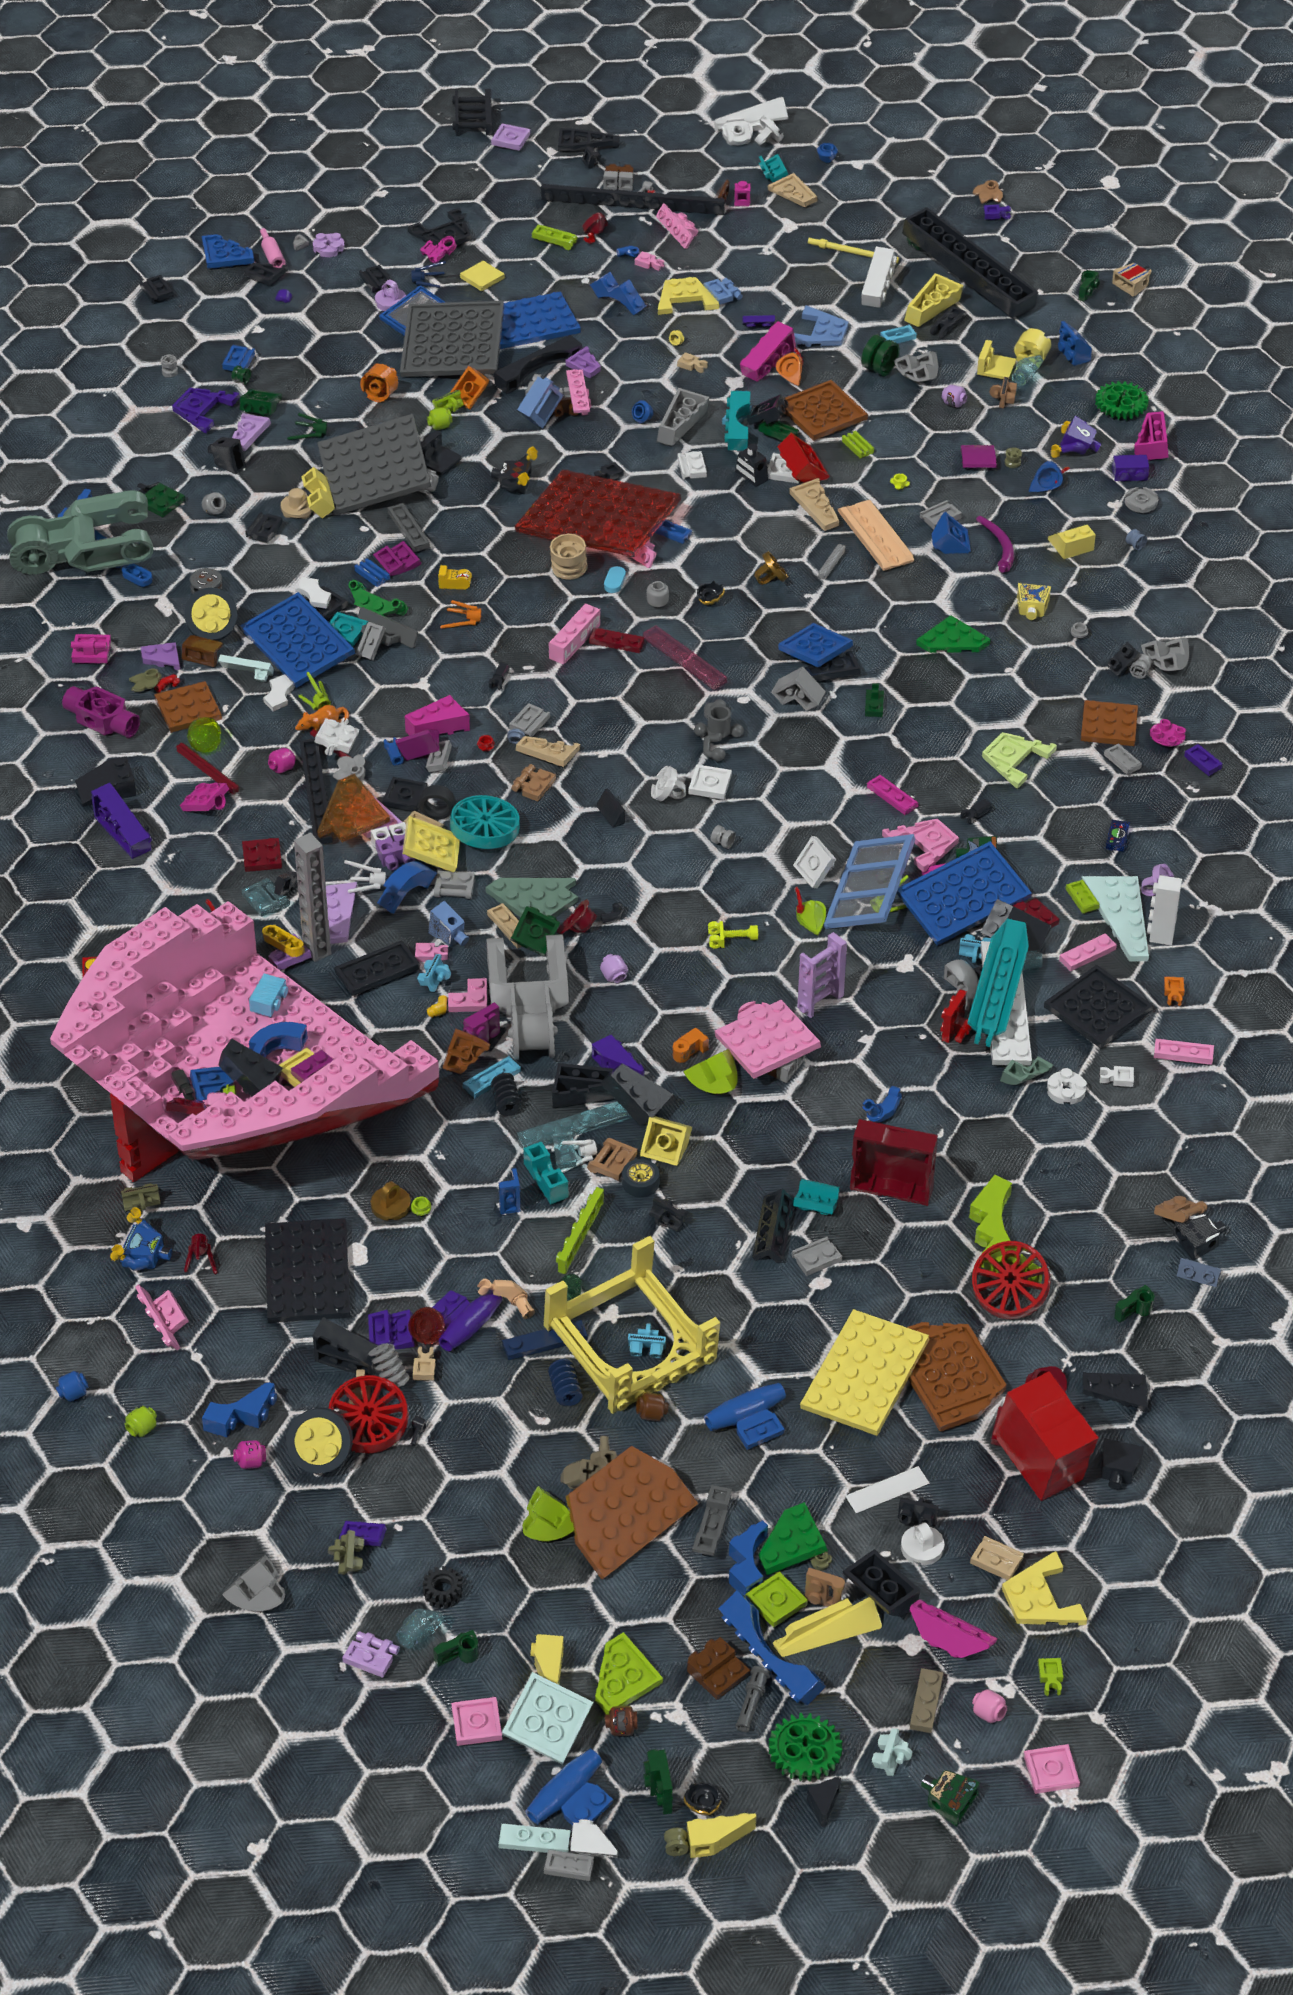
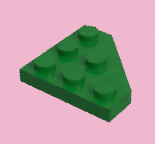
[916,615,990,653]
[758,1502,828,1575]

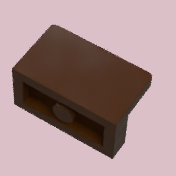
[182,635,222,667]

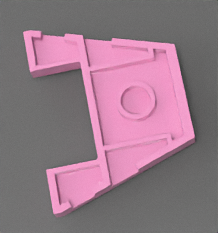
[882,819,959,872]

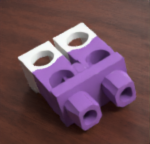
[371,822,415,871]

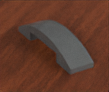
[692,1485,732,1556]

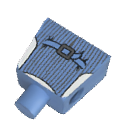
[428,901,469,947]

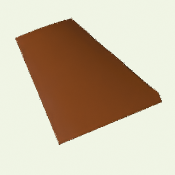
[443,1029,490,1074]

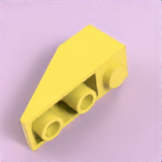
[687,1813,756,1858]

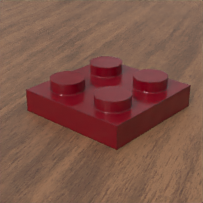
[242,838,282,872]

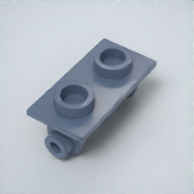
[1177,1258,1221,1287]

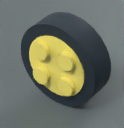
[185,588,237,641]
[286,1407,353,1473]

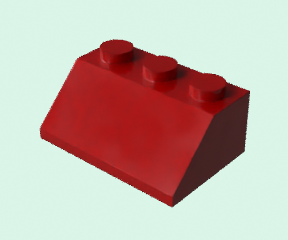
[777,433,830,483]

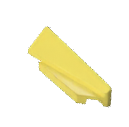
[773,1597,882,1657]

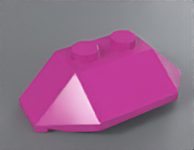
[910,1600,997,1658]

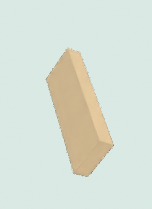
[487,903,522,948]

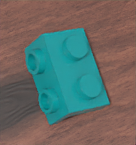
[759,154,789,183]
[793,1179,840,1215]

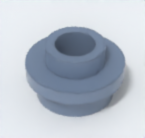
[507,728,525,744]

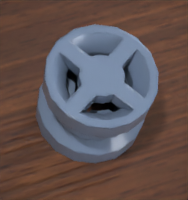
[1126,529,1147,550]

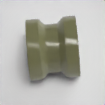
[1005,448,1022,468]
[664,1828,689,1856]

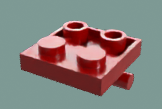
[940,989,972,1043]

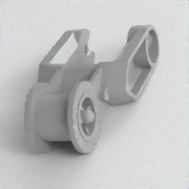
[486,934,569,1060]

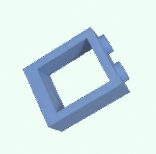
[517,376,563,429]

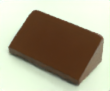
[714,180,729,200]

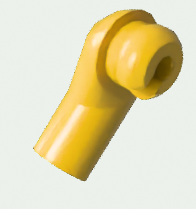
[427,995,448,1017]

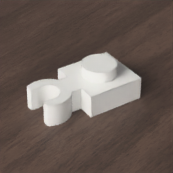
[1100,1066,1134,1087]

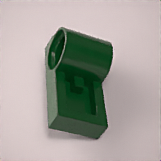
[1078,270,1100,302]
[1114,1285,1155,1323]
[433,1630,479,1667]

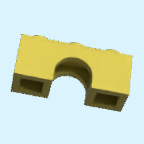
[301,467,335,518]

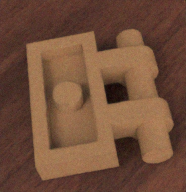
[511,764,556,801]

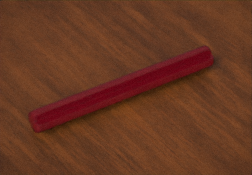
[176,743,239,794]

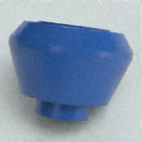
[817,143,838,163]
[632,400,653,423]

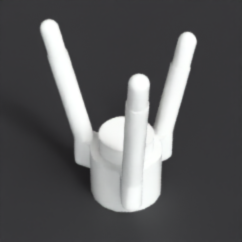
[344,860,385,893]
[551,1139,597,1173]

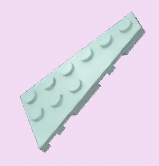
[1082,876,1149,961]

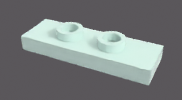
[499,1824,571,1853]

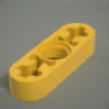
[262,925,305,957]

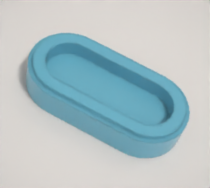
[604,566,626,593]

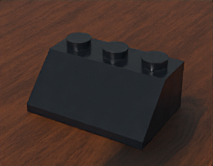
[843,1549,921,1617]

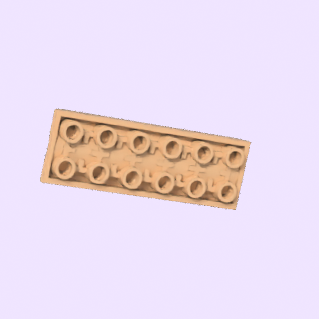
[838,500,914,571]

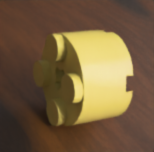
[1014,328,1052,367]

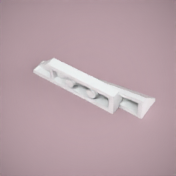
[715,97,788,133]

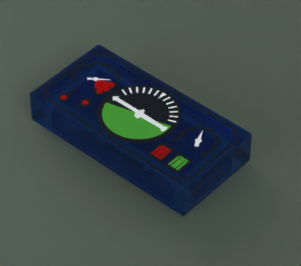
[1106,819,1130,852]

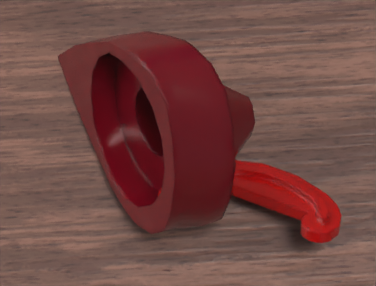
[582,212,608,244]

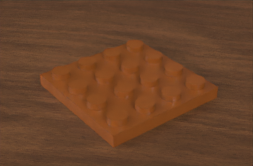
[785,380,868,441]

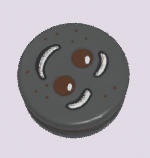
[190,568,223,594]

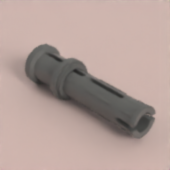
[735,1666,771,1732]

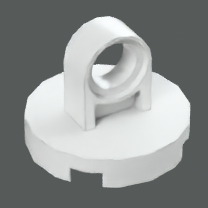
[754,115,784,146]
[651,766,686,801]
[901,1523,944,1566]

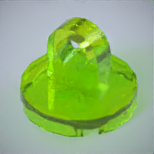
[187,717,221,753]

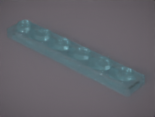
[517,1102,632,1148]

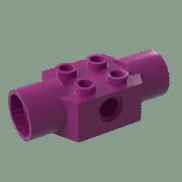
[62,686,140,738]

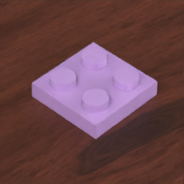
[491,123,530,151]

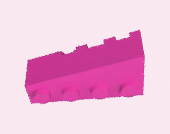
[740,321,796,382]

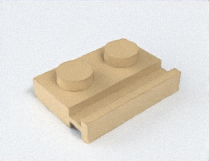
[970,1536,1024,1580]

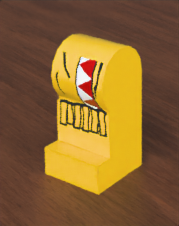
[438,565,472,590]

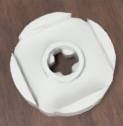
[722,117,753,145]
[1047,1068,1087,1105]

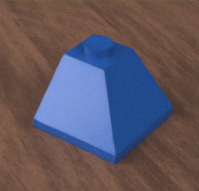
[932,511,971,554]

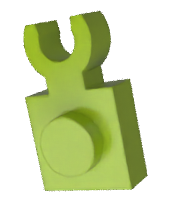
[1038,1658,1063,1696]

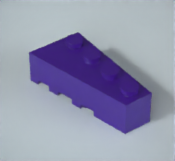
[91,783,152,859]

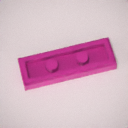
[867,775,918,815]

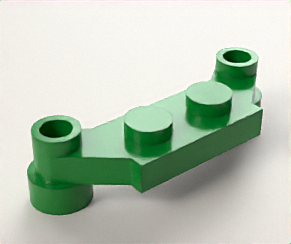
[348,580,408,616]

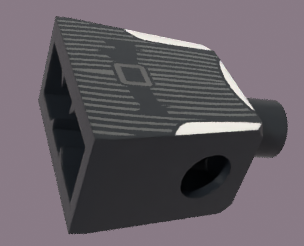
[1173,1214,1226,1261]

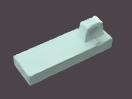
[219,655,274,682]

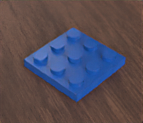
[778,623,853,667]

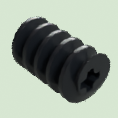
[491,1073,521,1116]

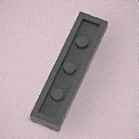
[388,503,430,552]

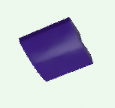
[368,1309,415,1350]

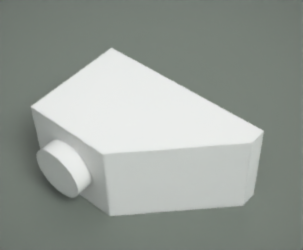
[570,1819,618,1858]

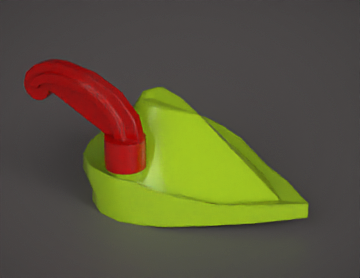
[794,887,826,935]

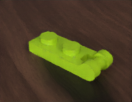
[532,224,578,250]

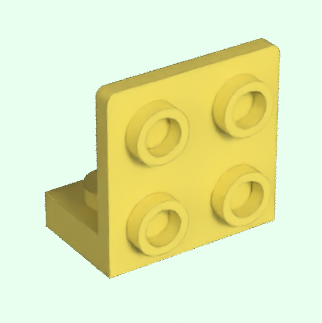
[977,340,1016,380]

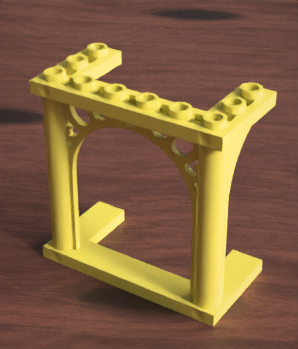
[544,1236,720,1414]

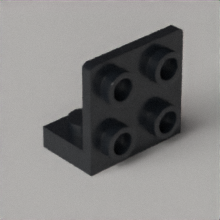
[420,430,462,475]

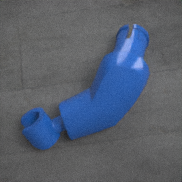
[862,1086,902,1123]

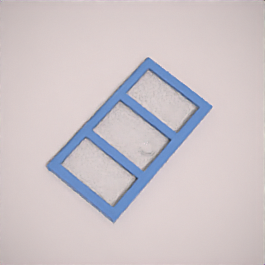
[823,834,916,929]

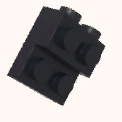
[747,394,789,425]

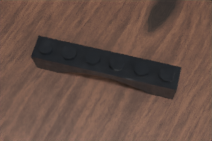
[494,335,582,394]

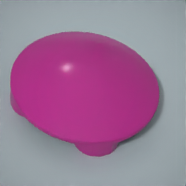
[1150,719,1186,746]

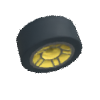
[622,1159,660,1197]

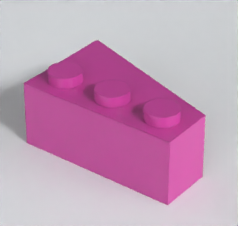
[405,695,470,736]

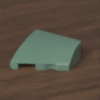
[1000,1057,1053,1085]

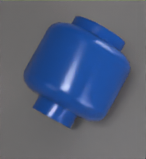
[56,1371,89,1402]

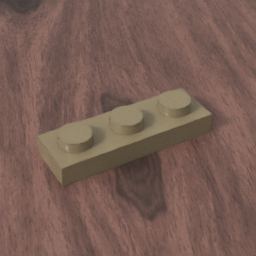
[910,1668,943,1733]

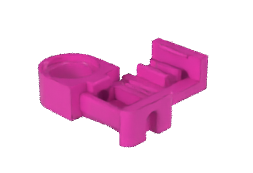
[420,236,456,263]

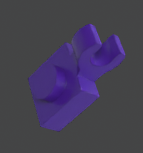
[984,205,1011,220]

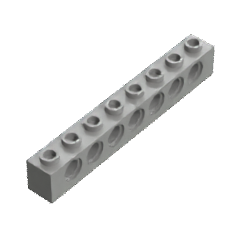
[294,832,331,962]

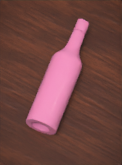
[260,228,286,268]

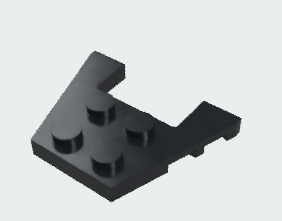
[407,208,471,247]

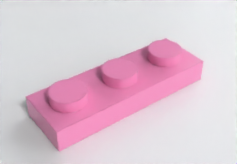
[1059,933,1117,972]
[1154,1039,1214,1065]

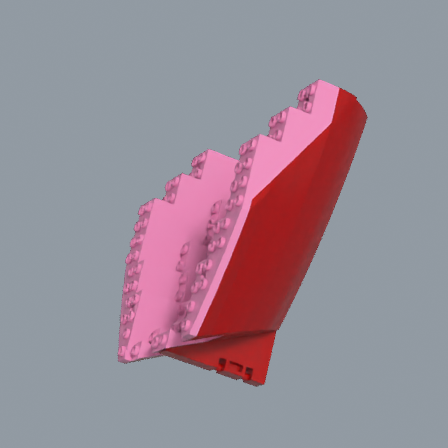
[50,901,439,1182]

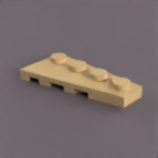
[789,478,839,531]

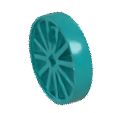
[450,795,520,849]

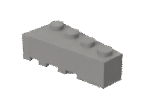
[657,388,709,446]

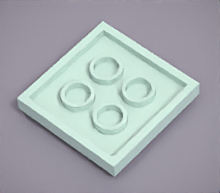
[502,1672,593,1765]

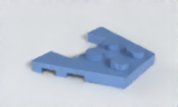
[794,305,849,347]

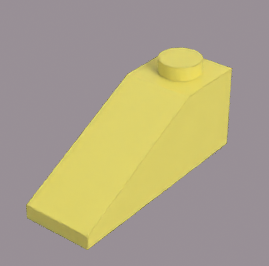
[531,1634,564,1685]

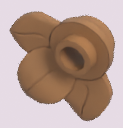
[973,180,1003,204]

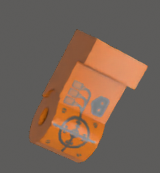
[672,1027,709,1063]

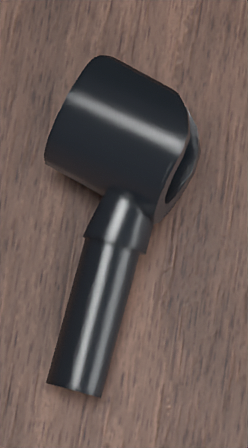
[137,482,159,494]
[410,1416,426,1446]

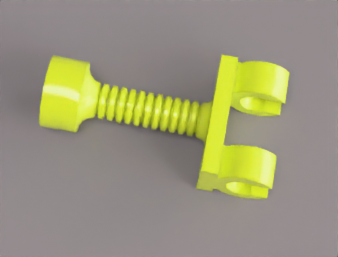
[708,921,758,949]

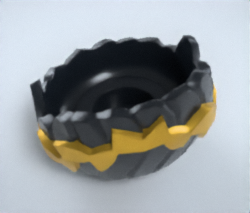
[697,581,725,605]
[684,1782,721,1815]

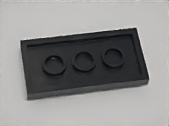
[334,940,420,996]

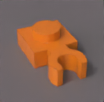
[1164,977,1184,1006]

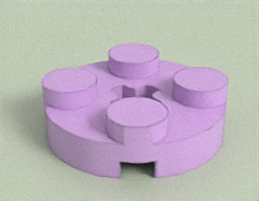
[313,233,344,257]

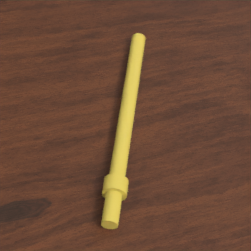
[808,238,899,263]

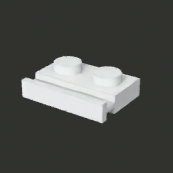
[678,451,707,479]

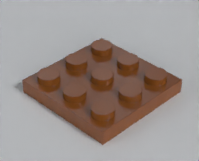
[154,681,222,733]
[1081,700,1138,746]

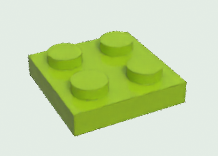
[746,1571,808,1628]

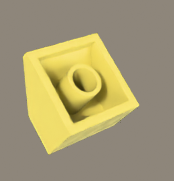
[1048,525,1096,559]
[640,1117,692,1166]

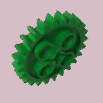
[1095,381,1149,420]
[769,1713,842,1782]

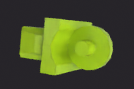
[432,390,464,412]

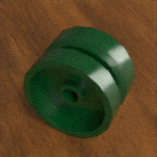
[861,334,900,376]

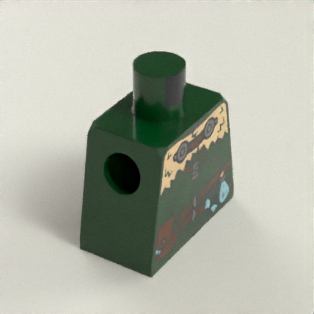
[921,1770,980,1827]

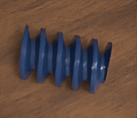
[548,1358,583,1406]

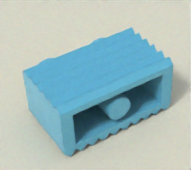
[249,973,288,1017]

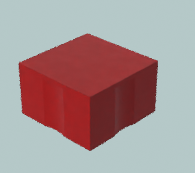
[993,1371,1098,1501]

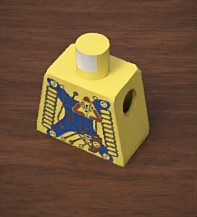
[1017,583,1051,620]

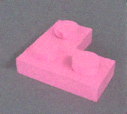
[448,978,487,1012]

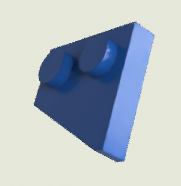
[190,1067,234,1101]

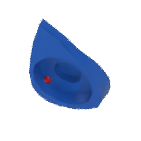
[1029,461,1070,492]

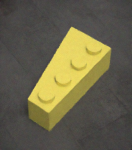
[904,273,963,327]

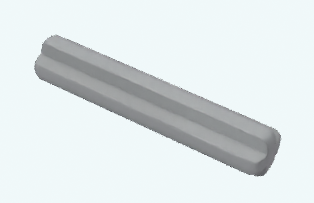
[818,544,846,579]

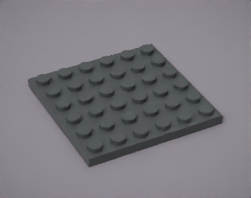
[400,301,505,377]
[317,414,431,516]

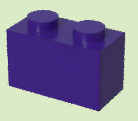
[1112,455,1149,481]

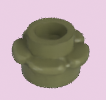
[811,1552,832,1571]

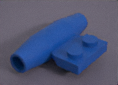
[704,1383,786,1450]
[525,1749,613,1826]

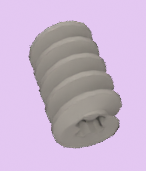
[368,1343,409,1388]

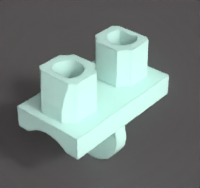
[872,1728,912,1776]

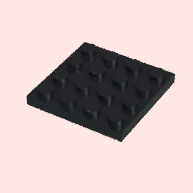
[1044,965,1153,1049]

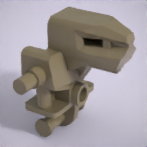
[561,1436,617,1489]

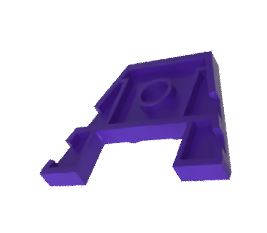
[172,388,240,433]

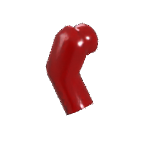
[154,674,180,693]

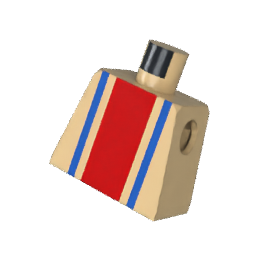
[1112,263,1152,297]

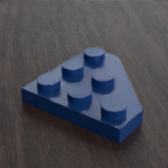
[202,234,254,268]

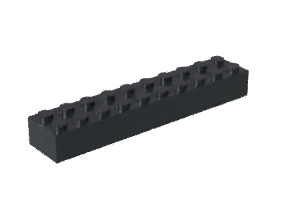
[902,207,1039,319]

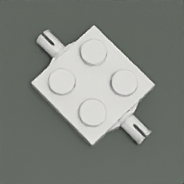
[315,718,360,756]

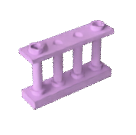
[797,932,847,1018]

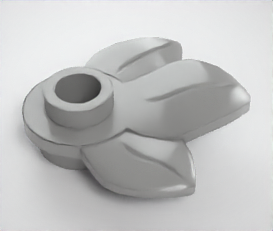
[332,754,365,781]

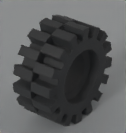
[423,1566,463,1609]

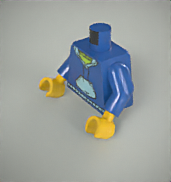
[110,1207,172,1271]

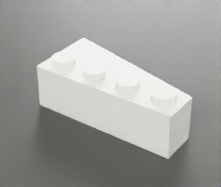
[862,247,897,308]
[1147,875,1182,945]

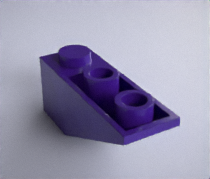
[592,1035,645,1076]

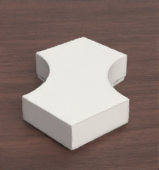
[297,577,331,608]
[263,674,294,711]

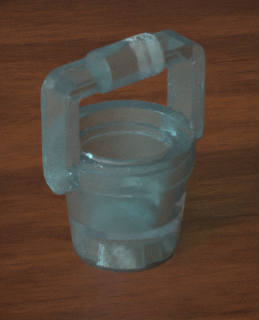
[1012,355,1044,386]
[396,1609,444,1648]

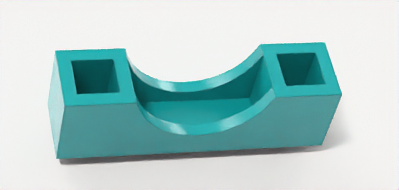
[725,391,751,451]

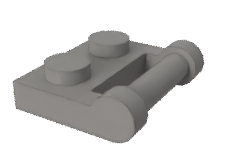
[434,871,475,899]

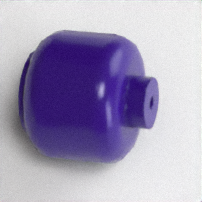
[275,289,293,303]

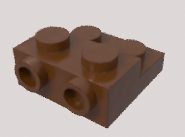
[687,1637,750,1700]

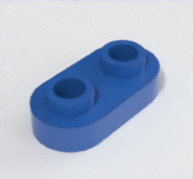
[122,564,152,587]

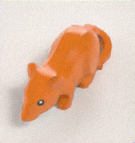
[295,705,349,731]

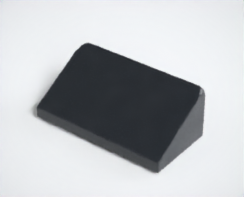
[596,788,625,827]

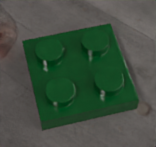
[145,483,185,518]

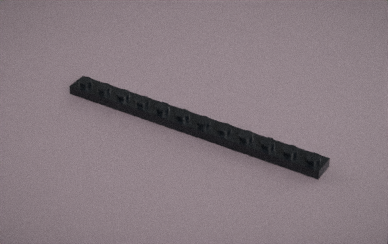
[541,184,725,215]

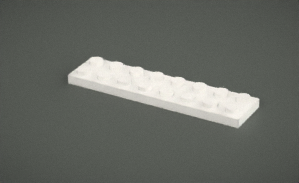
[980,941,1032,1066]

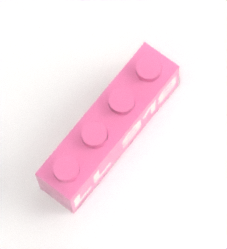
[549,604,600,665]

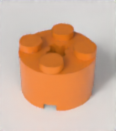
[360,364,398,402]

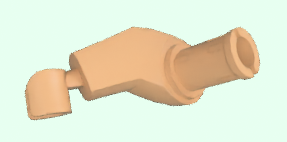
[477,1279,535,1319]

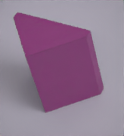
[395,730,439,761]

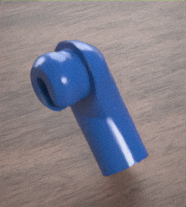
[616,246,640,257]

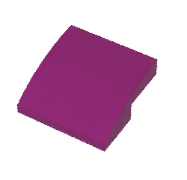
[960,445,996,468]
[373,541,421,576]

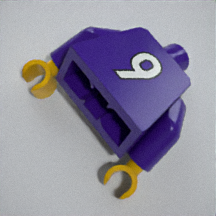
[1051,416,1101,458]

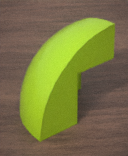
[683,1048,738,1094]
[522,1486,574,1541]

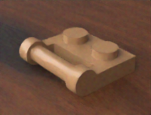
[587,1138,638,1181]
[1154,1196,1207,1223]
[805,1568,845,1607]

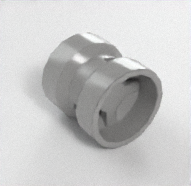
[161,355,178,377]
[1130,654,1152,678]
[711,825,736,849]

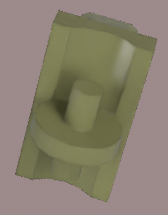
[121,1183,161,1211]
[328,1530,364,1575]

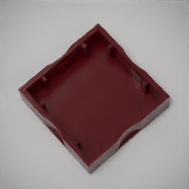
[850,1119,938,1206]

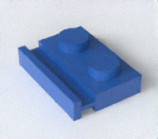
[222,345,255,371]

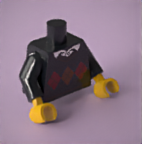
[491,447,538,494]

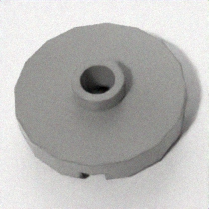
[1125,487,1158,513]

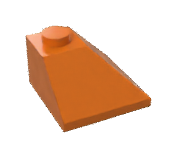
[451,366,489,410]

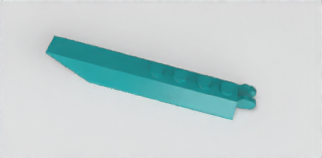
[967,918,1029,1047]

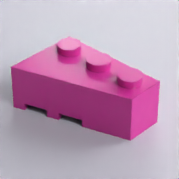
[1134,411,1169,460]

